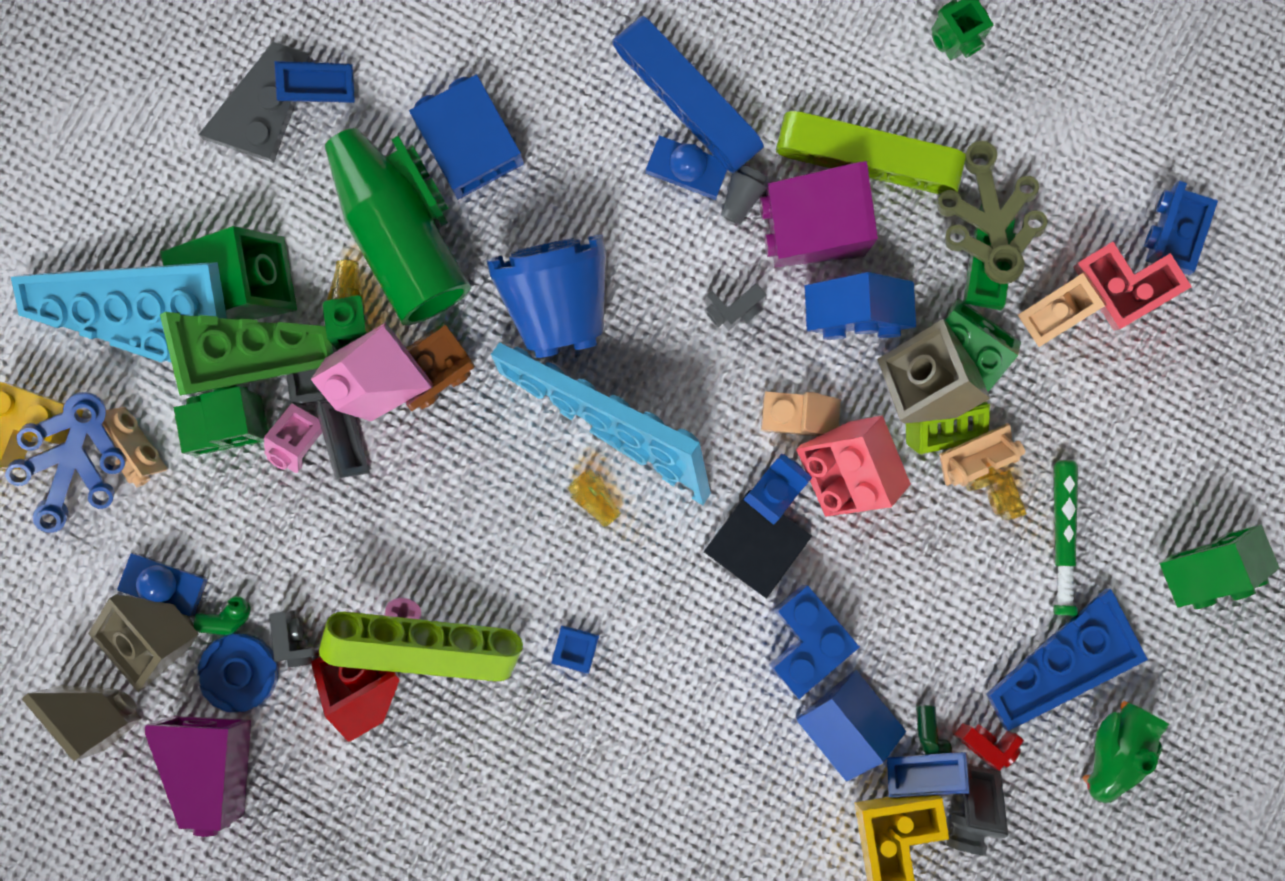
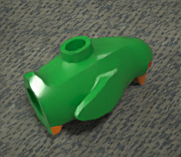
[1083,701,1170,803]

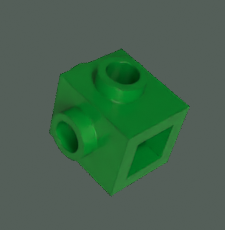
[931,0,994,61]

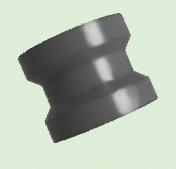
[946,812,987,855]

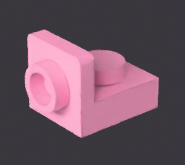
[264,403,322,473]

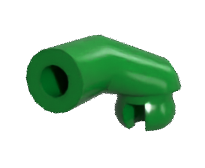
[194,596,251,635]

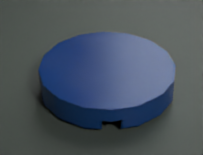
[197,634,279,713]

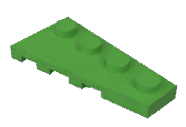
[160,312,334,396]

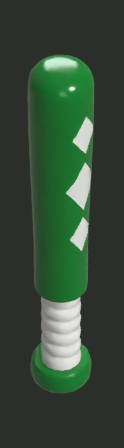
[1053,460,1078,616]

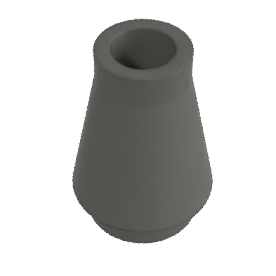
[721,165,768,225]

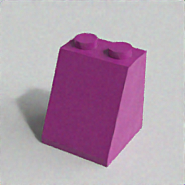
[759,161,878,268]
[145,716,251,837]

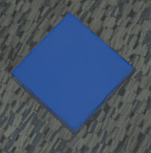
[551,625,599,674]

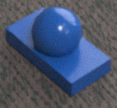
[645,135,728,200]
[117,553,208,616]

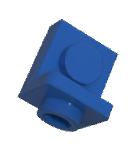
[744,454,812,524]

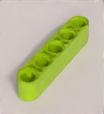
[776,111,966,195]
[319,611,523,682]

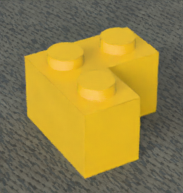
[0,381,84,470]
[854,795,949,881]

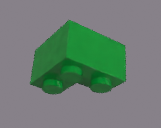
[173,385,268,456]
[1159,524,1280,610]

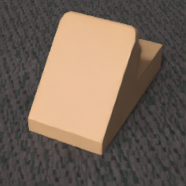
[1018,272,1107,347]
[760,391,841,436]

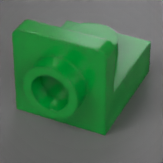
[323,295,373,351]

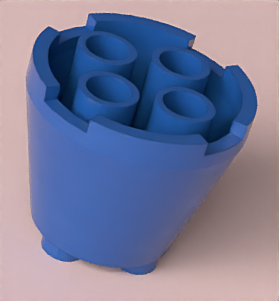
[487,235,606,358]

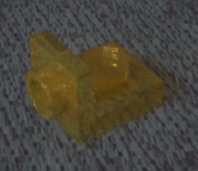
[966,467,1027,520]

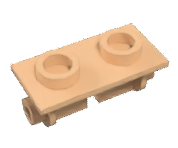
[102,407,168,488]
[939,423,1025,486]

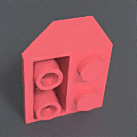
[796,415,911,517]

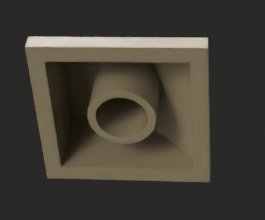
[877,319,990,424]
[88,594,199,692]
[21,686,142,762]

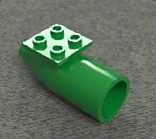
[325,128,471,326]

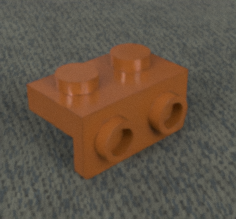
[405,322,475,411]

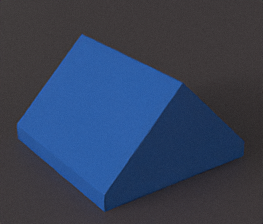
[796,669,907,782]

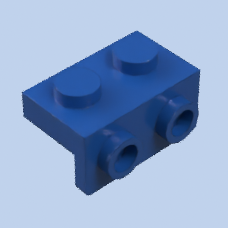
[1144,180,1218,275]

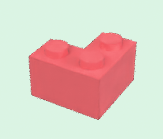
[1073,242,1192,331]

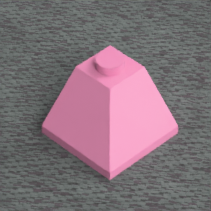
[311,323,433,421]

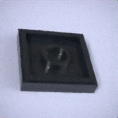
[703,489,812,599]

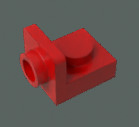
[953,723,1024,771]

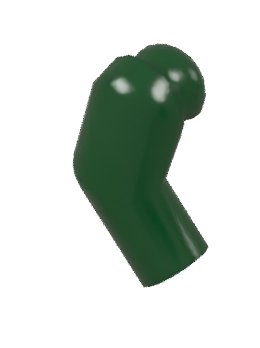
[916,705,952,755]

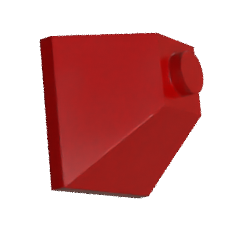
[311,657,400,742]

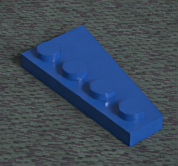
[986,588,1148,731]

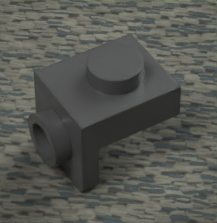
[704,283,767,331]

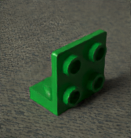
[945,298,1021,392]

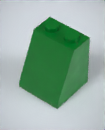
[160,226,297,320]

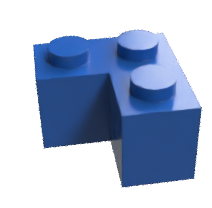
[805,272,916,340]
[768,584,860,699]

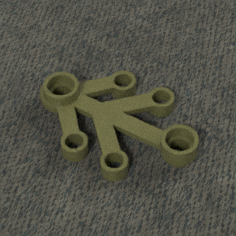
[937,141,1048,284]

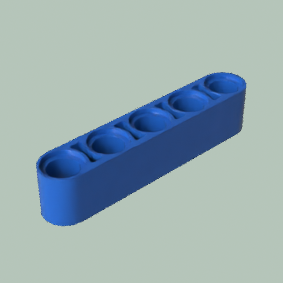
[612,16,764,173]

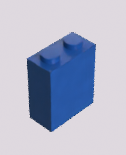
[409,74,524,200]

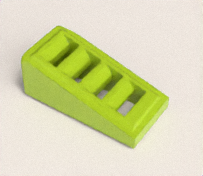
[906,402,990,455]

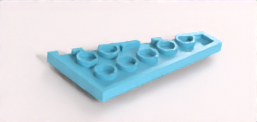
[11,262,227,363]
[491,342,711,506]

